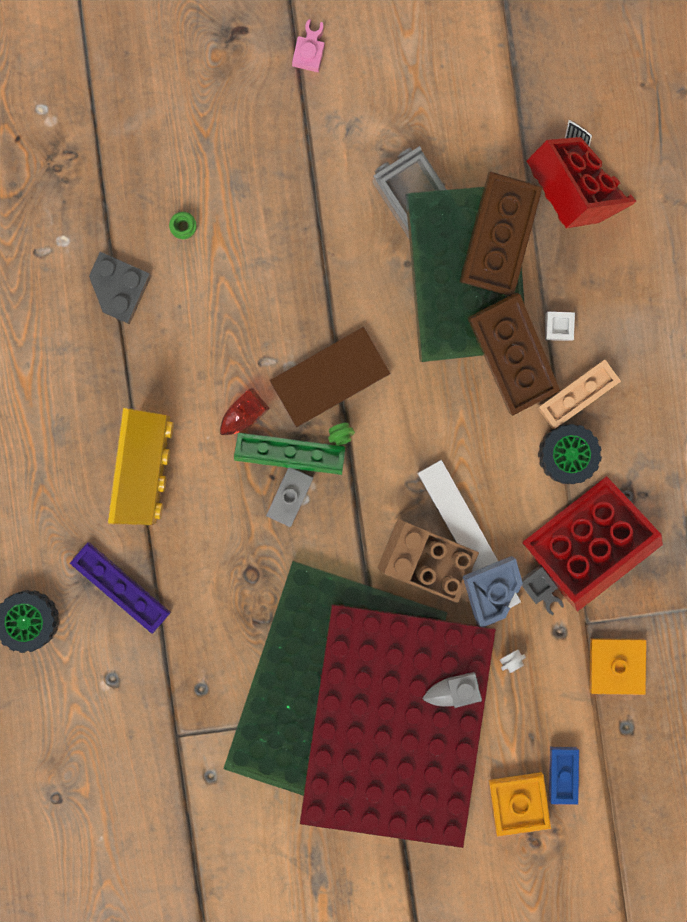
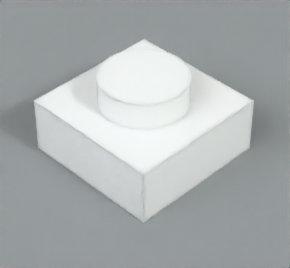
[545,312,575,341]

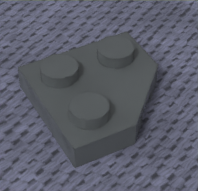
[89,252,151,325]

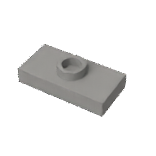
[266,468,313,527]

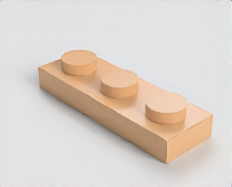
[537,360,621,429]

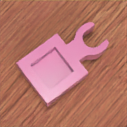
[292,19,325,73]

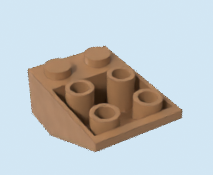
[377,518,479,603]

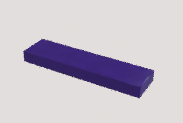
[69,542,171,634]

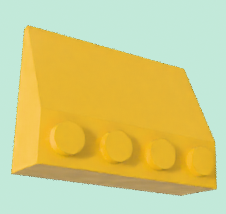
[108,408,174,525]

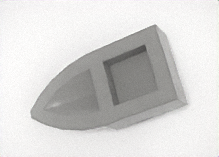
[423,672,482,708]

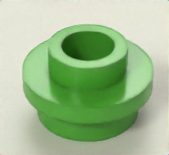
[169,212,197,240]
[328,423,355,446]

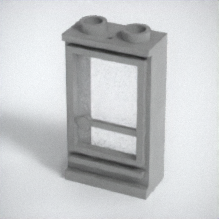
[372,146,473,263]

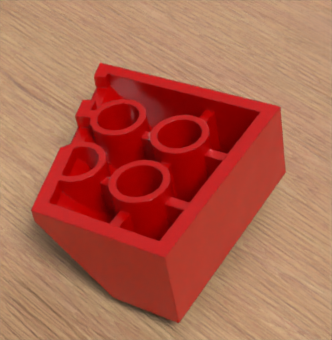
[526,137,637,228]

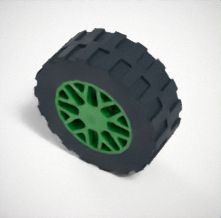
[538,424,602,484]
[0,590,59,653]

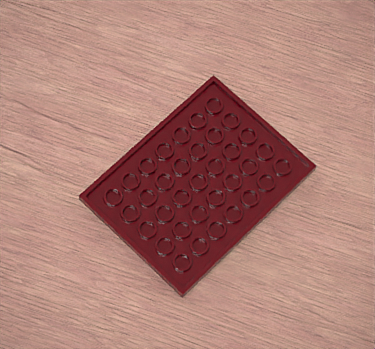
[300,604,496,848]

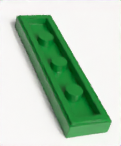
[234,432,346,475]

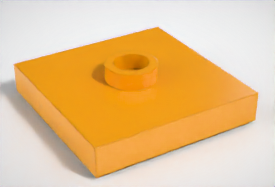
[589,638,646,695]
[488,772,551,837]

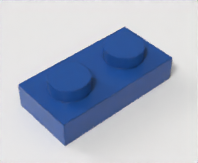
[549,747,579,805]

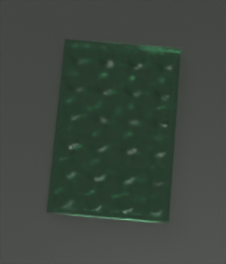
[405,187,525,362]

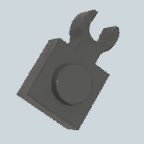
[521,565,564,615]

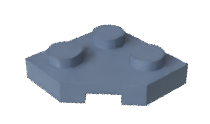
[463,556,523,627]

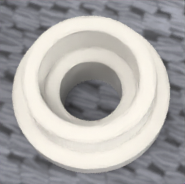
[500,650,526,673]

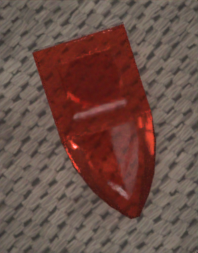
[220,388,270,435]

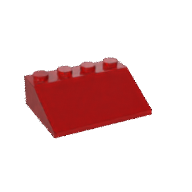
[522,476,663,612]

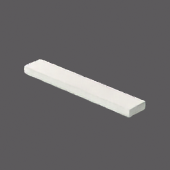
[417,460,521,608]

